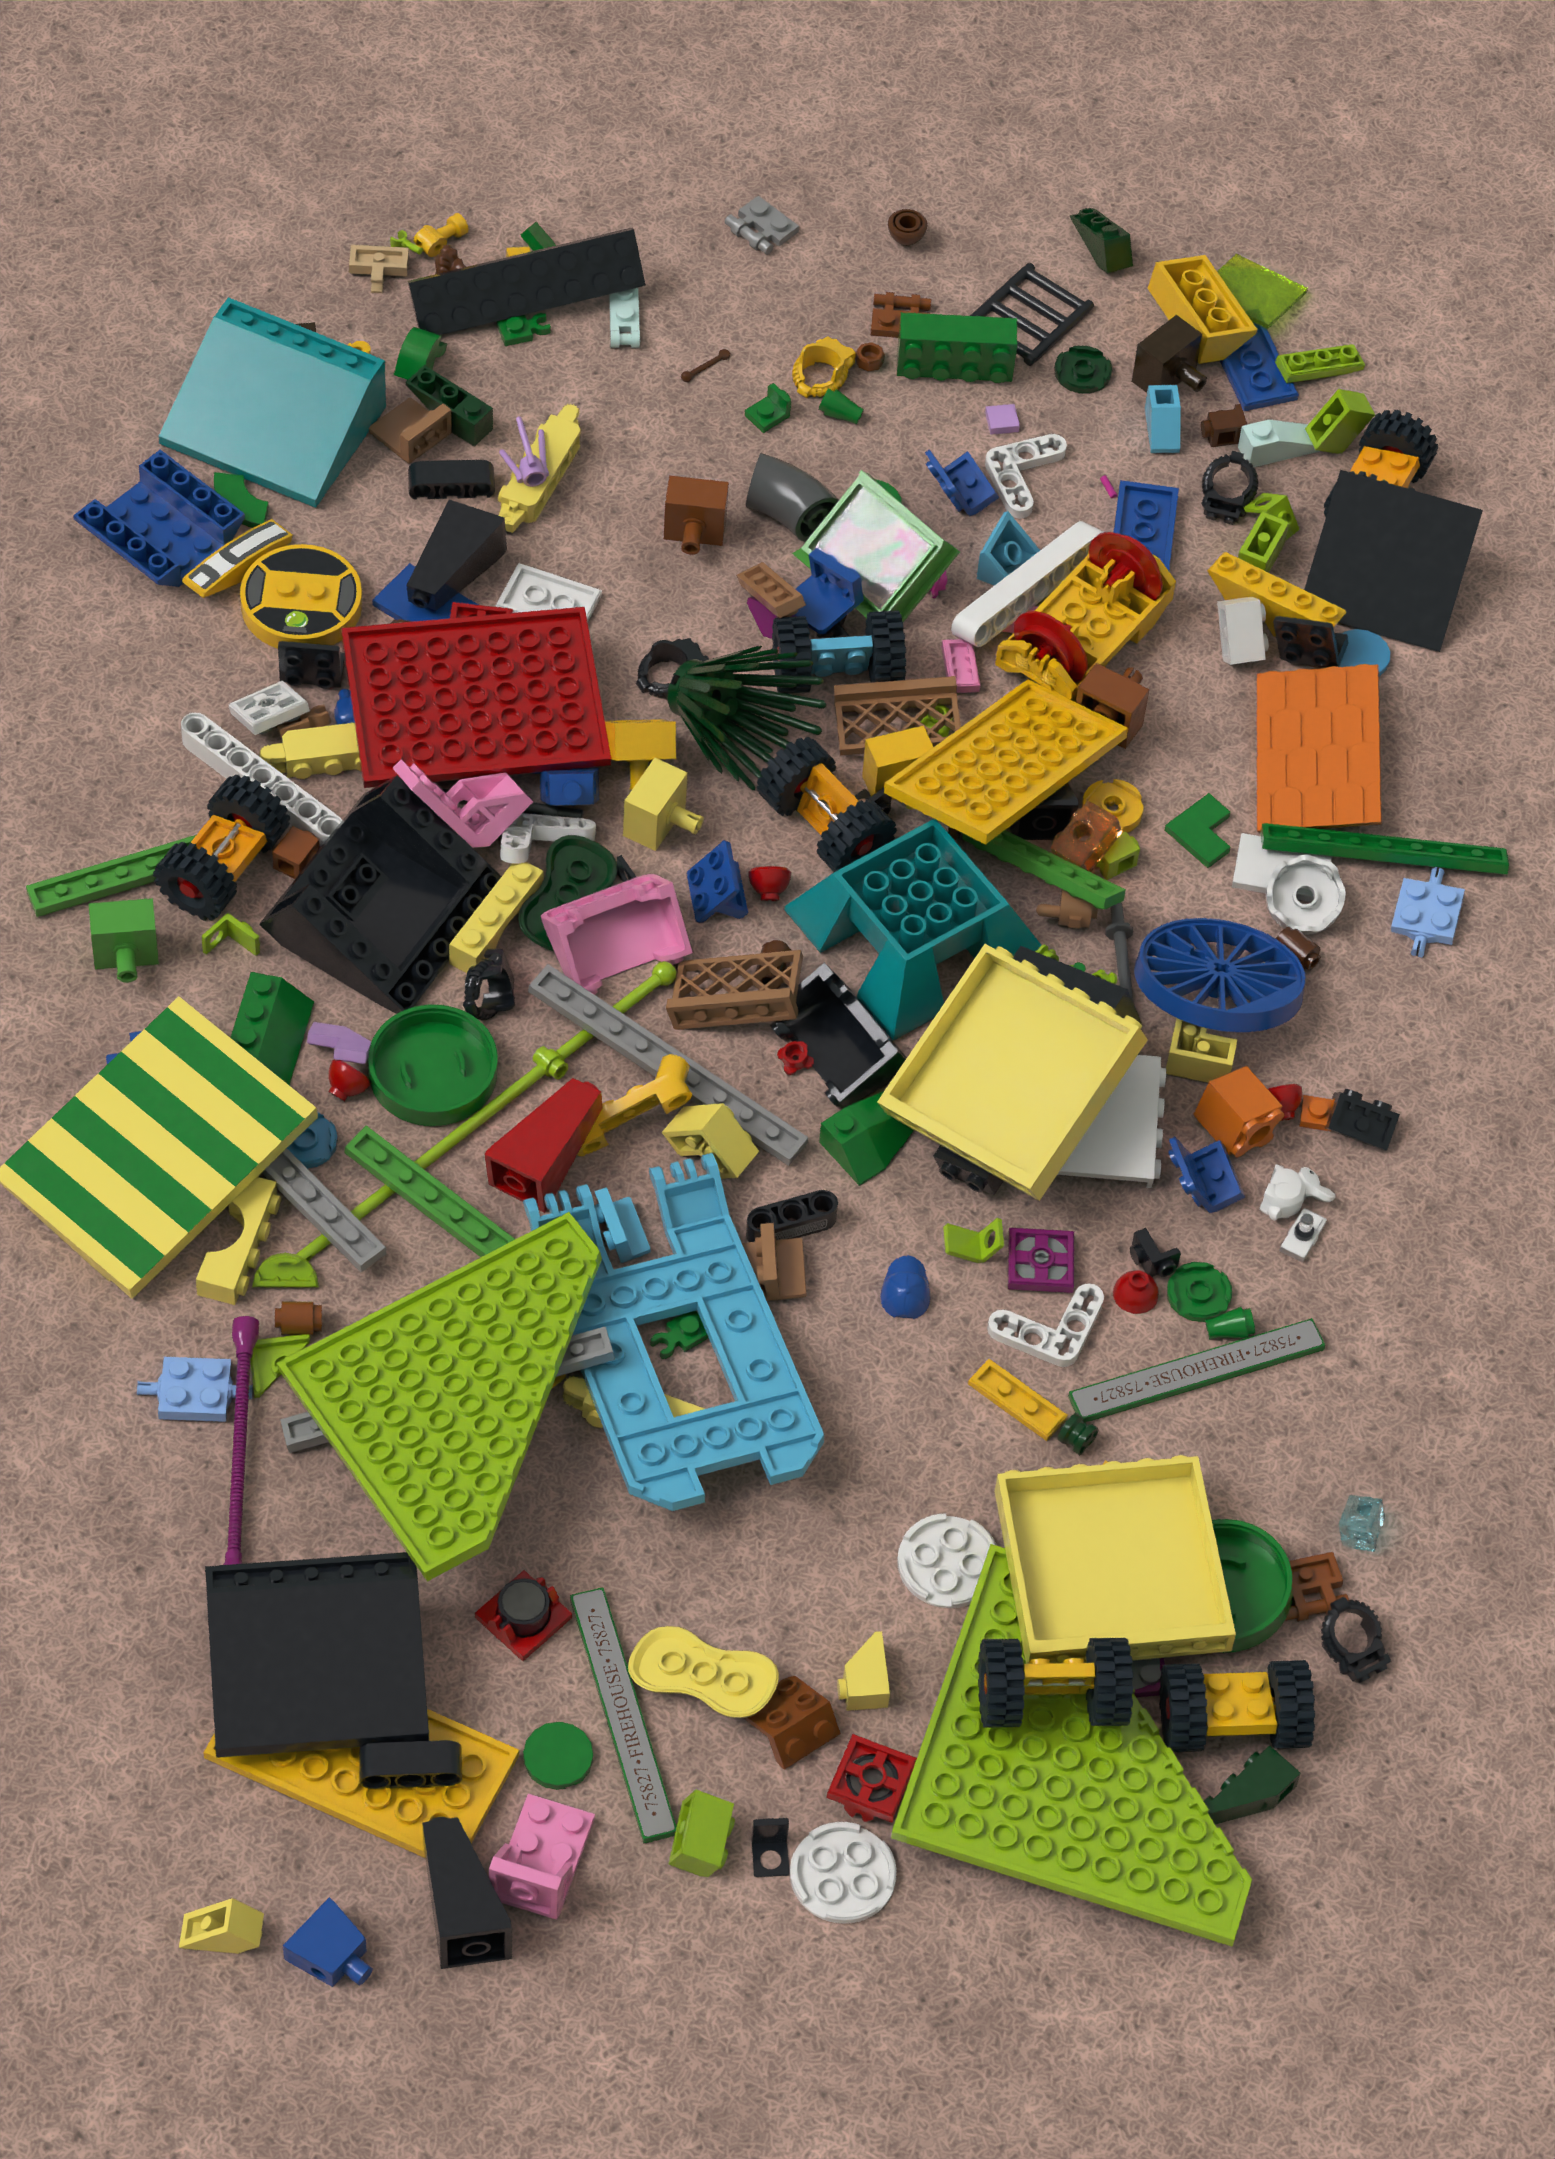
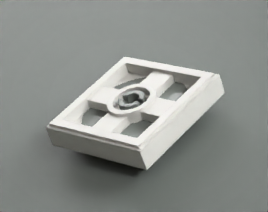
[229,681,310,735]

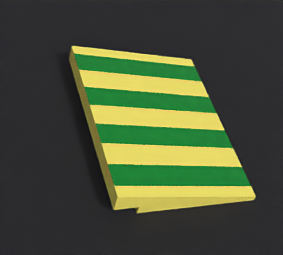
[0,996,318,1299]

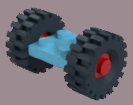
[772,610,906,694]

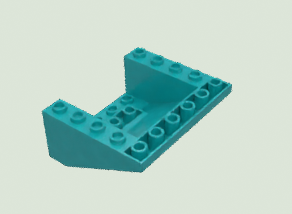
[158,297,386,508]

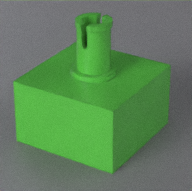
[89,898,159,983]

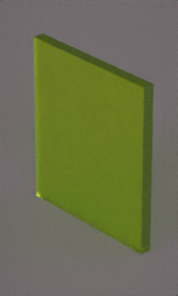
[1217,254,1308,329]

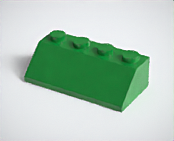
[230,972,314,1086]

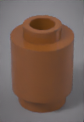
[275,1301,322,1335]

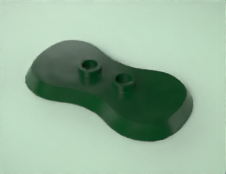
[519,835,617,951]

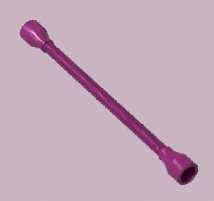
[223,1316,259,1565]

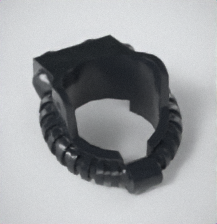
[1201,451,1259,525]
[636,638,709,698]
[463,949,515,1020]
[1321,1597,1392,1683]

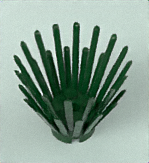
[667,646,826,791]

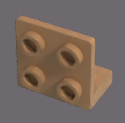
[369,398,451,464]

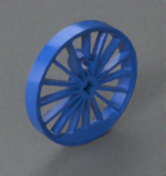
[1134,918,1305,1032]

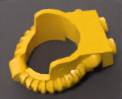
[792,336,856,398]

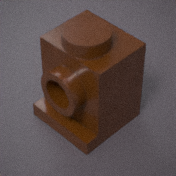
[1201,404,1248,447]

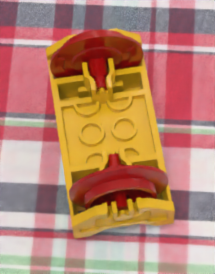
[995,532,1176,702]

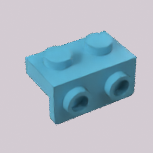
[594,1187,651,1263]

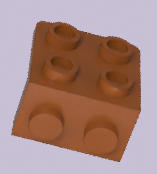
[744,1676,841,1770]

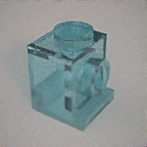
[1338,1495,1385,1552]

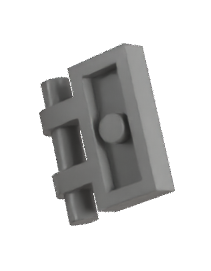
[725,196,799,255]

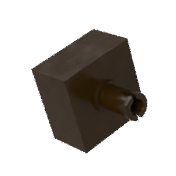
[1131,315,1207,393]

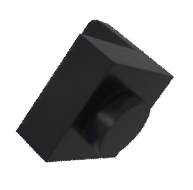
[1130,1228,1181,1277]

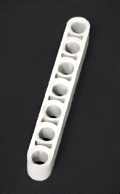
[951,521,1104,647]
[181,712,342,847]

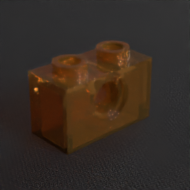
[1050,800,1122,872]

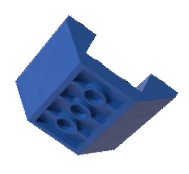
[73,449,245,587]

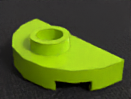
[252,1252,319,1287]

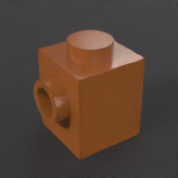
[272,826,320,879]

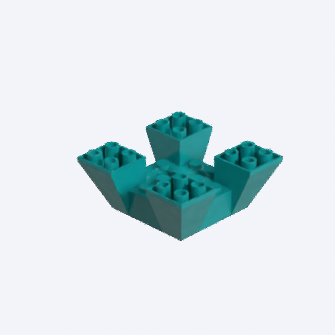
[784,819,1042,1041]

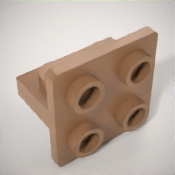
[742,1223,807,1301]

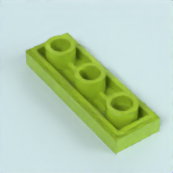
[1275,344,1365,383]

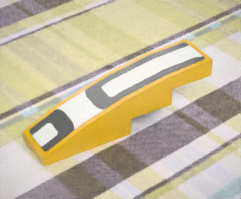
[182,519,293,598]

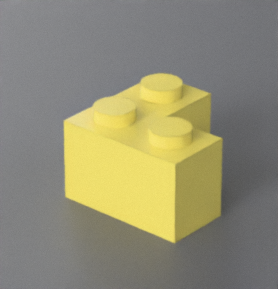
[1166,1018,1237,1083]
[662,1103,759,1179]

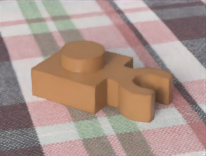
[275,705,331,739]

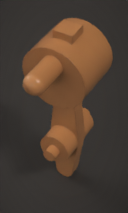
[1036,843,1100,929]

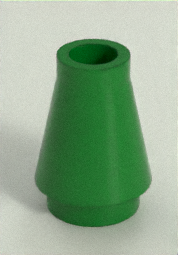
[818,388,864,425]
[1205,1306,1255,1340]

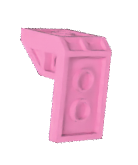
[393,759,533,848]
[489,1794,595,1920]

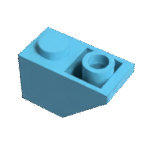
[1145,385,1181,453]

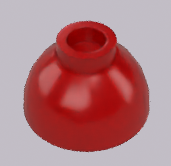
[748,866,792,901]
[328,1059,371,1102]
[1268,1084,1303,1121]
[1113,1270,1159,1314]

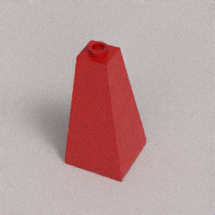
[484,1078,603,1213]

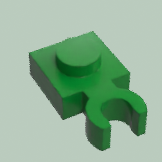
[497,313,551,346]
[650,1311,709,1359]

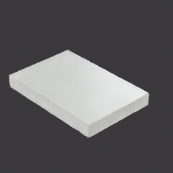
[495,563,602,623]
[1232,833,1332,902]

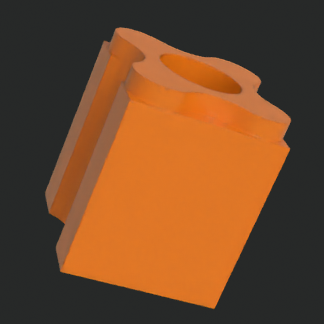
[1193,1066,1284,1158]

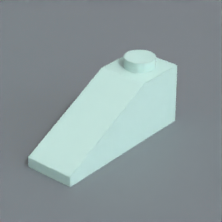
[1238,420,1320,467]

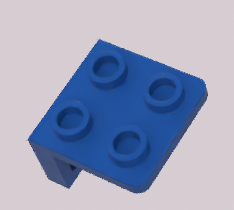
[925,449,1000,517]
[793,548,864,634]
[1168,1137,1245,1213]

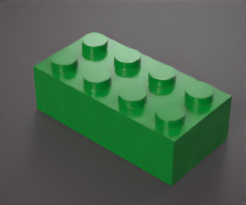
[897,312,1017,383]

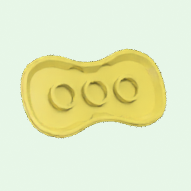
[628,1626,779,1719]

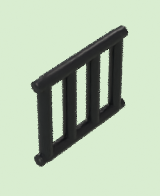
[970,263,1094,366]

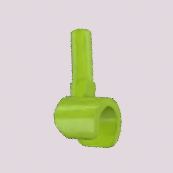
[390,230,423,255]

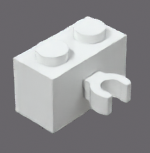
[1217,597,1269,665]

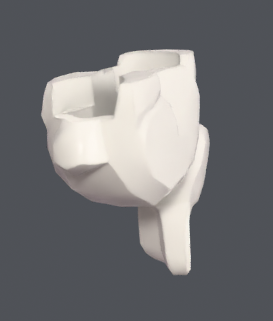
[1260,1164,1335,1221]

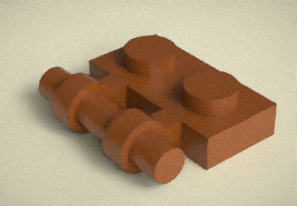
[871,292,932,338]
[1285,1552,1349,1622]

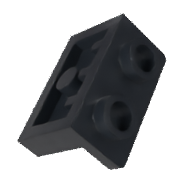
[1325,1088,1400,1151]

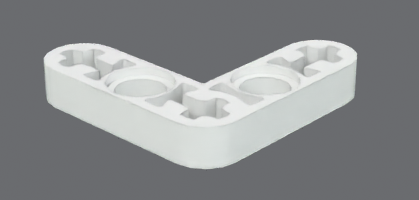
[985,434,1067,519]
[500,813,596,864]
[987,1284,1104,1367]

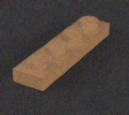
[736,562,806,618]

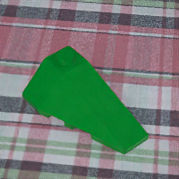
[819,1091,914,1186]

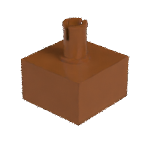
[663,475,729,555]
[1076,663,1150,749]

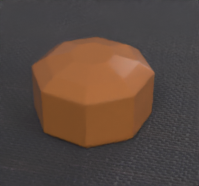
[855,342,885,372]

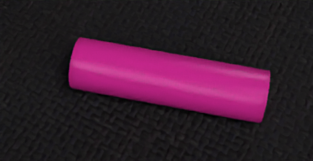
[1100,475,1118,498]

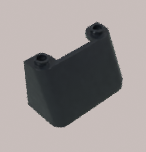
[770,962,907,1107]

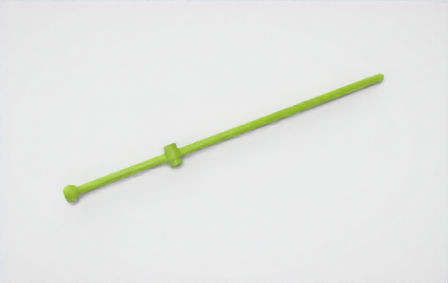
[296,961,677,1261]

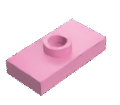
[941,639,980,693]

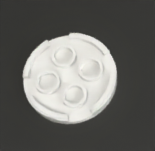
[897,1514,997,1608]
[790,1822,896,1924]

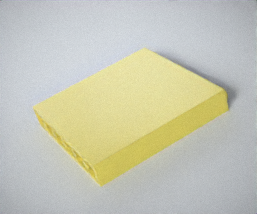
[877,944,1148,1201]
[995,1455,1236,1664]

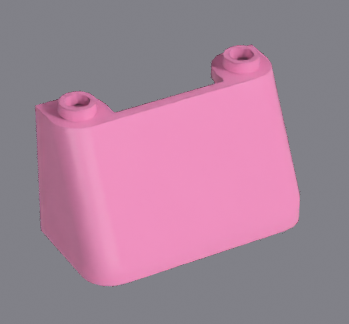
[541,874,693,995]

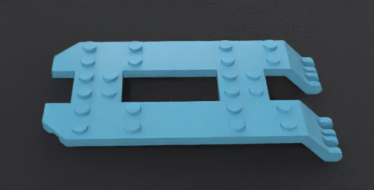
[523,1153,824,1511]

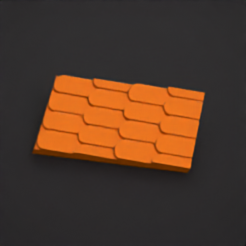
[1257,664,1382,832]

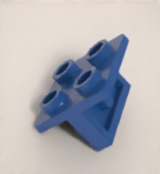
[687,840,748,923]

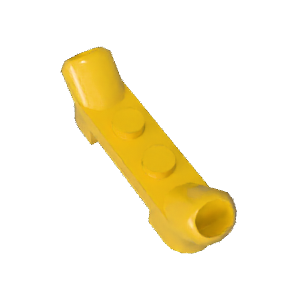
[577,1054,692,1156]

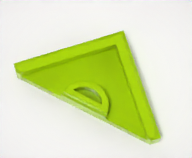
[250,1334,310,1398]

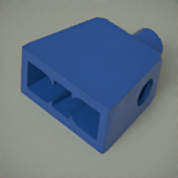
[540,768,599,805]
[283,1897,373,1987]

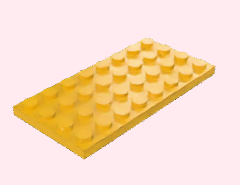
[884,679,1128,845]
[204,1709,519,1858]

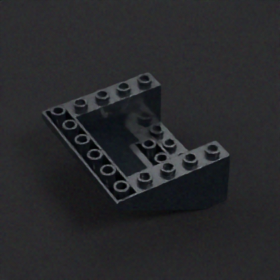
[259,775,502,1014]
[205,1552,429,1758]

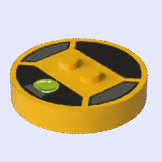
[240,544,362,649]

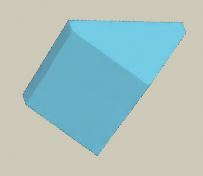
[977,511,1040,586]

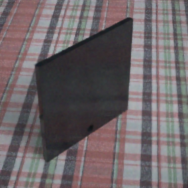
[1304,470,1483,652]

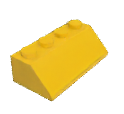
[1148,255,1258,364]

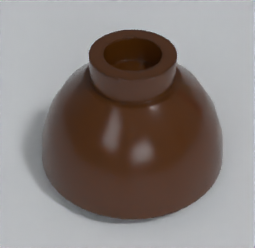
[888,209,928,246]

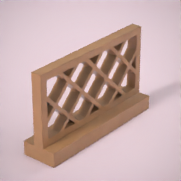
[834,676,961,755]
[666,950,803,1030]

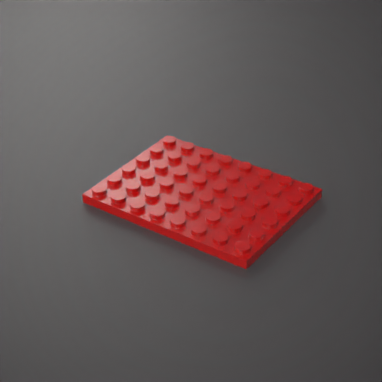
[341,607,611,788]

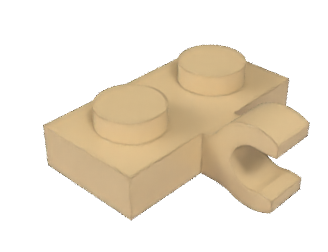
[349,245,409,293]

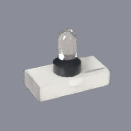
[1279,1208,1327,1263]

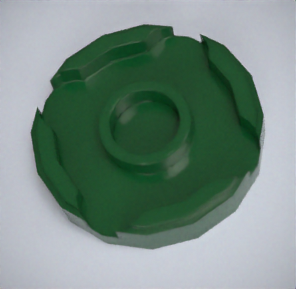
[1054,346,1112,394]

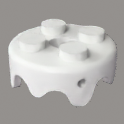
[1266,854,1346,935]

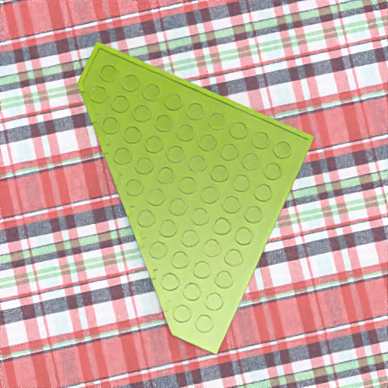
[277,1212,602,1582]
[891,1544,1252,1947]

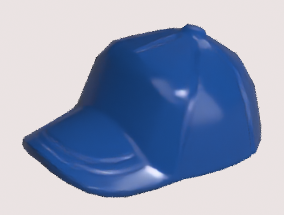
[880,1255,930,1319]

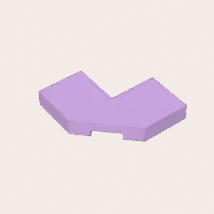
[307,1022,371,1064]

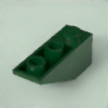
[1070,208,1133,273]
[406,365,493,447]
[1204,1745,1301,1825]

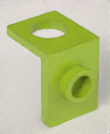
[1244,493,1299,541]
[202,913,260,956]
[943,1218,1004,1263]

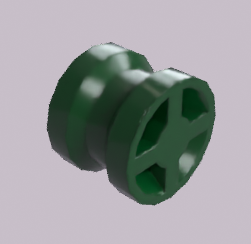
[1057,1413,1099,1456]

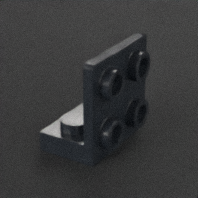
[1273,616,1349,667]
[278,641,345,689]

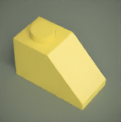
[837,1631,890,1711]
[179,1898,264,1954]

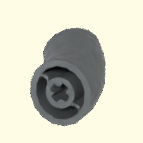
[746,453,839,542]

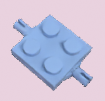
[1391,867,1465,958]
[137,1357,253,1422]

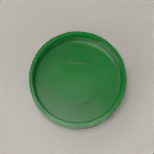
[368,1004,498,1126]
[1212,1519,1293,1653]

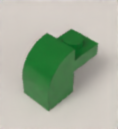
[394,327,448,380]

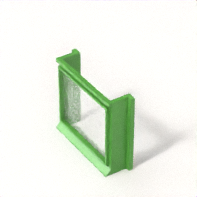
[792,470,960,622]

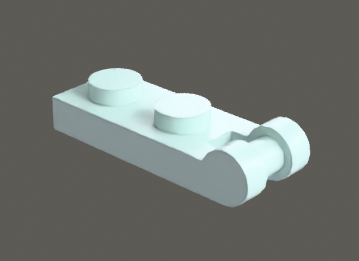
[609,288,640,348]

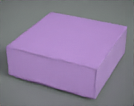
[985,404,1020,435]

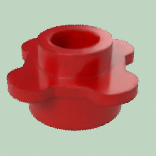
[777,1041,814,1075]

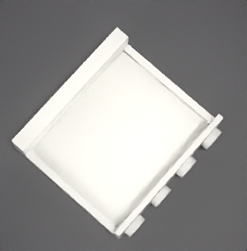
[1057,1055,1166,1188]

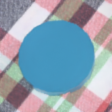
[1339,629,1390,677]
[287,1112,338,1169]

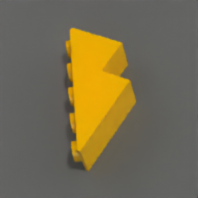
[1207,552,1347,637]

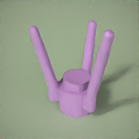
[499,416,549,487]

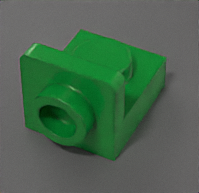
[744,383,791,433]

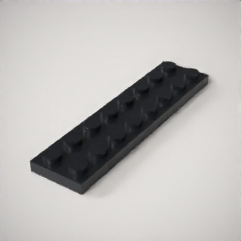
[407,228,646,335]

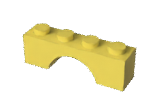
[449,862,544,973]
[196,1177,281,1305]

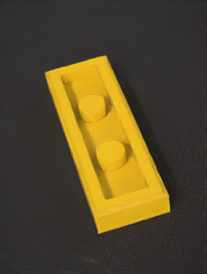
[968,1359,1068,1441]

